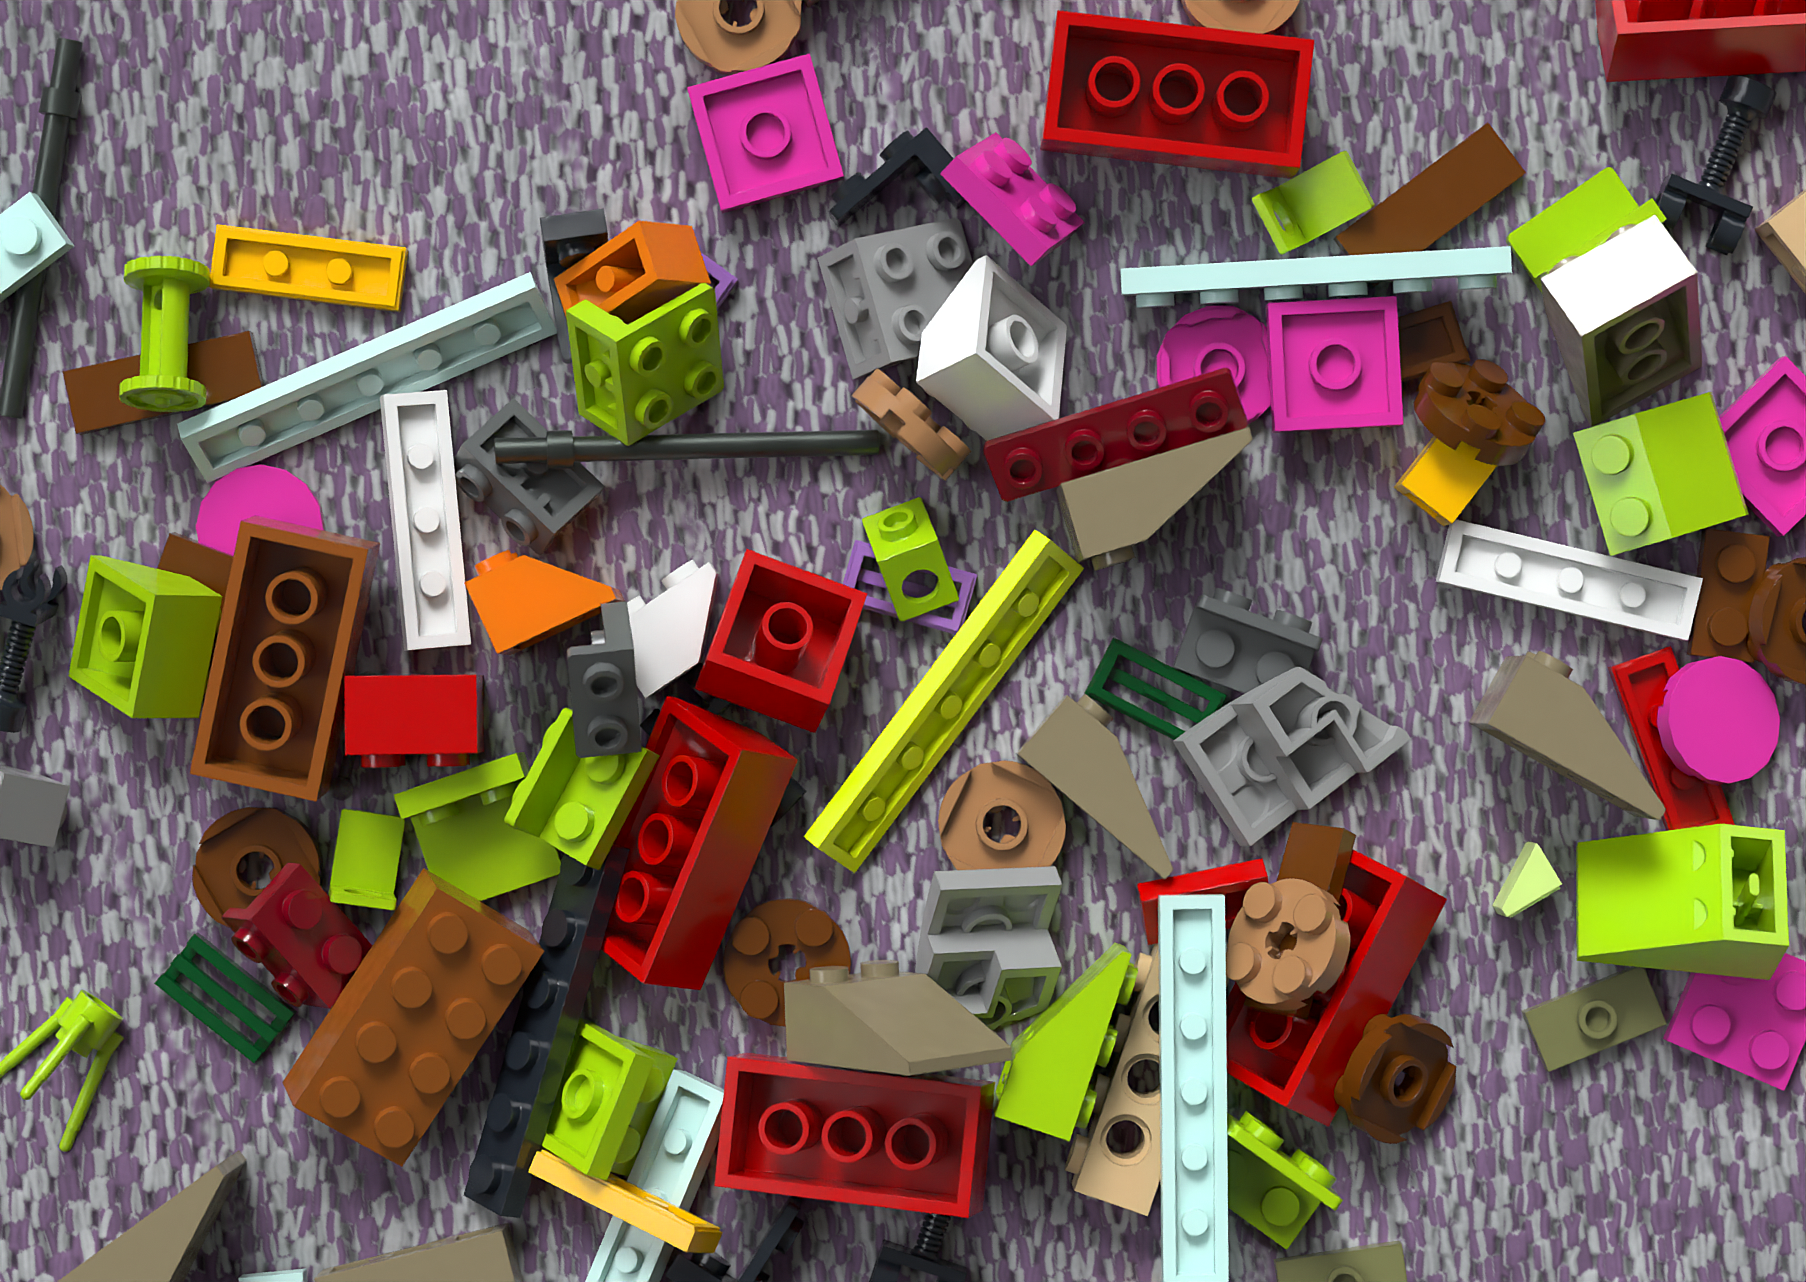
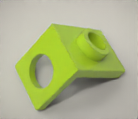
[1252,151,1375,255]
[862,497,959,622]
[328,808,405,910]

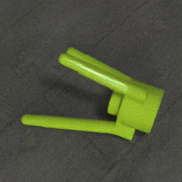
[0,990,124,1152]

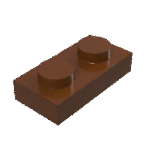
[1686,528,1770,663]

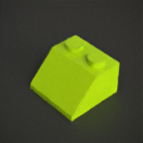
[1573,392,1748,556]
[68,555,223,718]

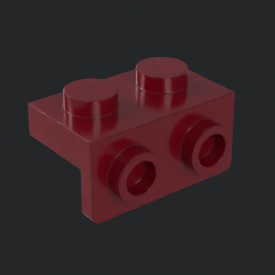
[221,863,372,1009]

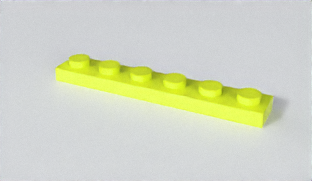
[804,530,1084,873]

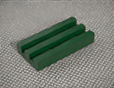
[1084,637,1227,740]
[154,933,297,1063]

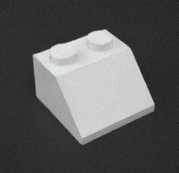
[916,255,1067,441]

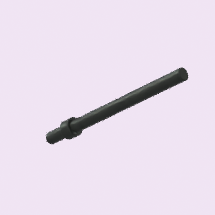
[0,38,83,419]
[494,430,880,469]

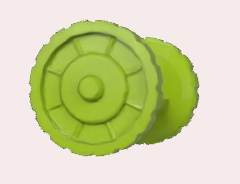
[119,256,210,412]

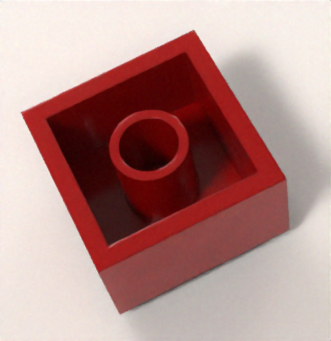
[695,549,868,733]
[344,674,484,767]

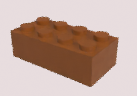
[189,515,380,802]
[282,868,544,1167]

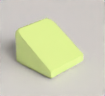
[1492,841,1562,918]

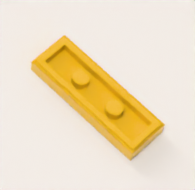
[209,224,408,312]
[528,1150,723,1253]

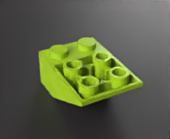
[1576,824,1789,980]
[993,943,1138,1141]

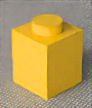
[1394,436,1497,526]

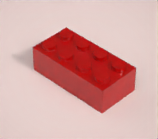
[1040,10,1315,179]
[714,1053,995,1218]

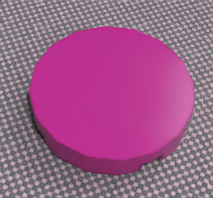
[1156,306,1271,424]
[196,464,325,556]
[1657,656,1780,785]

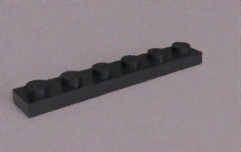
[463,843,630,1218]

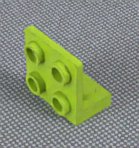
[566,283,724,446]
[394,752,561,901]
[1227,1111,1343,1250]

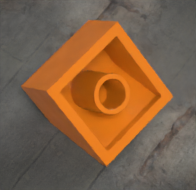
[464,550,625,655]

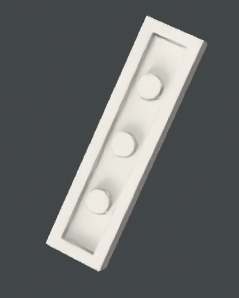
[380,390,471,651]
[1436,519,1703,641]

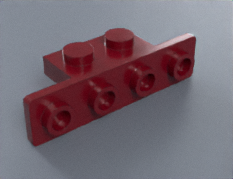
[984,368,1248,502]

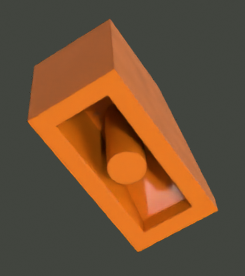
[554,220,711,324]

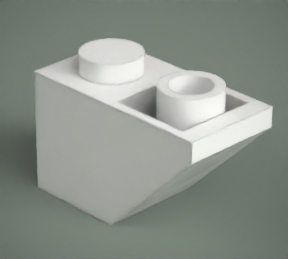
[627,560,719,698]

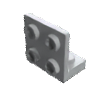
[817,218,973,379]

